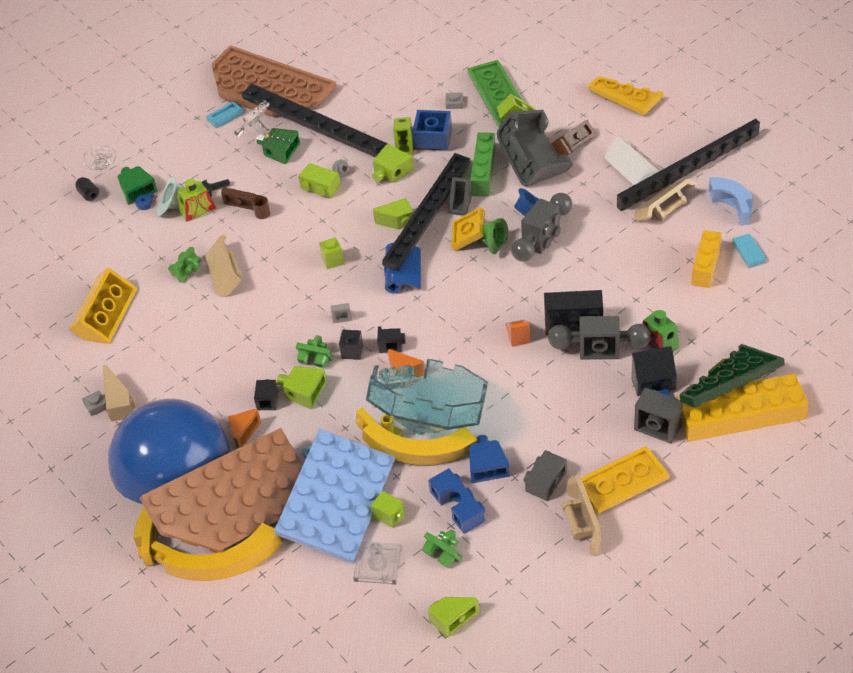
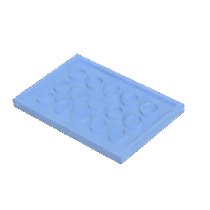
[274,429,395,564]

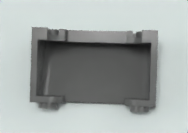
[497,110,573,186]

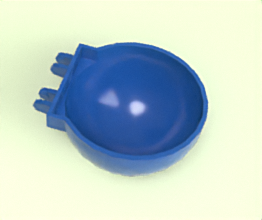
[108,398,232,504]

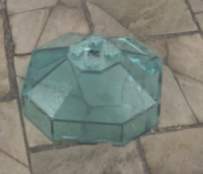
[366,359,488,436]

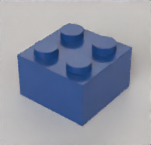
[412,110,452,149]

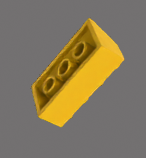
[69,267,138,344]

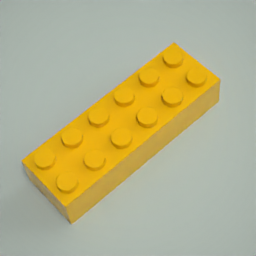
[677,373,809,442]

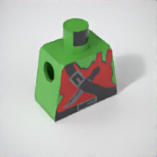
[642,310,679,352]

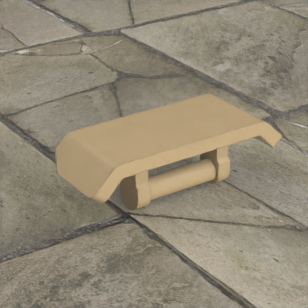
[634,179,696,221]
[205,234,242,296]
[561,475,601,556]

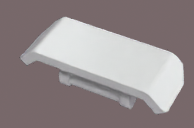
[604,134,659,185]

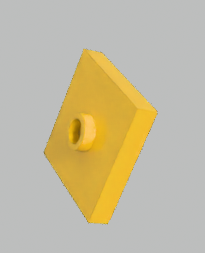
[451,207,485,251]

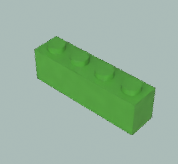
[471,132,496,196]

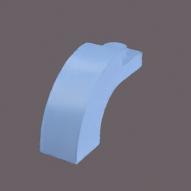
[708,177,753,226]

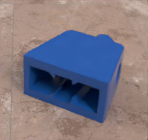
[469,435,510,484]

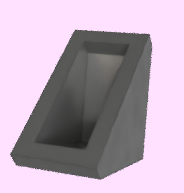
[448,177,472,215]

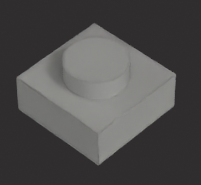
[445,92,463,109]
[331,303,352,324]
[82,390,106,416]

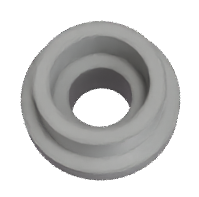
[332,159,348,177]

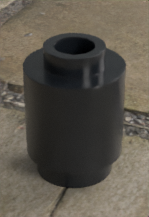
[75,177,99,201]

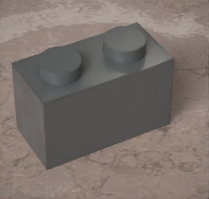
[523,450,567,501]

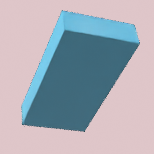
[206,101,244,129]
[732,233,766,268]

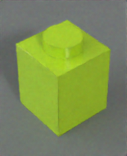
[319,237,344,269]
[371,491,405,528]

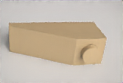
[103,365,136,422]

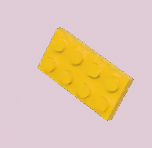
[581,446,669,515]

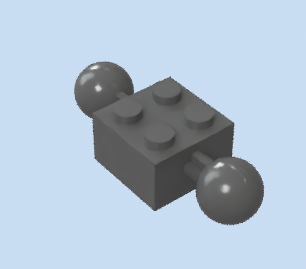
[511,193,573,262]
[548,316,652,360]

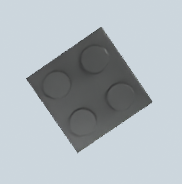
[634,388,683,444]

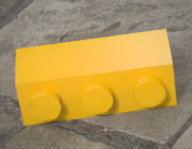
[691,230,722,288]

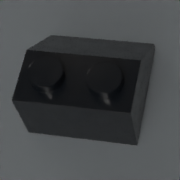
[631,346,677,396]

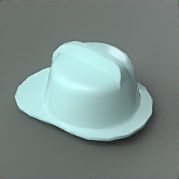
[156,177,183,216]

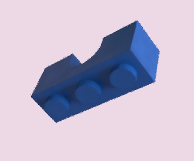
[428,468,485,534]

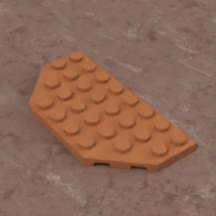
[212,45,337,116]
[140,428,301,553]

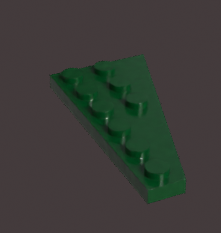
[680,344,785,407]

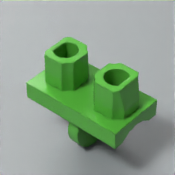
[168,247,201,282]
[295,335,334,368]
[422,530,463,568]

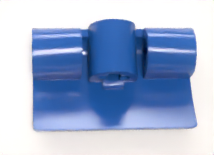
[384,243,421,293]

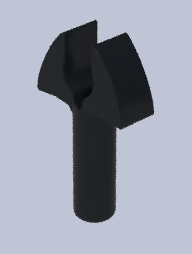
[201,179,230,197]

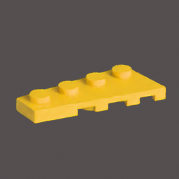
[588,76,663,116]

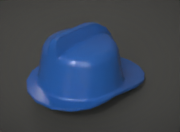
[514,188,539,216]

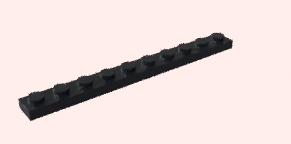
[242,83,388,158]
[617,118,760,211]
[382,153,471,271]

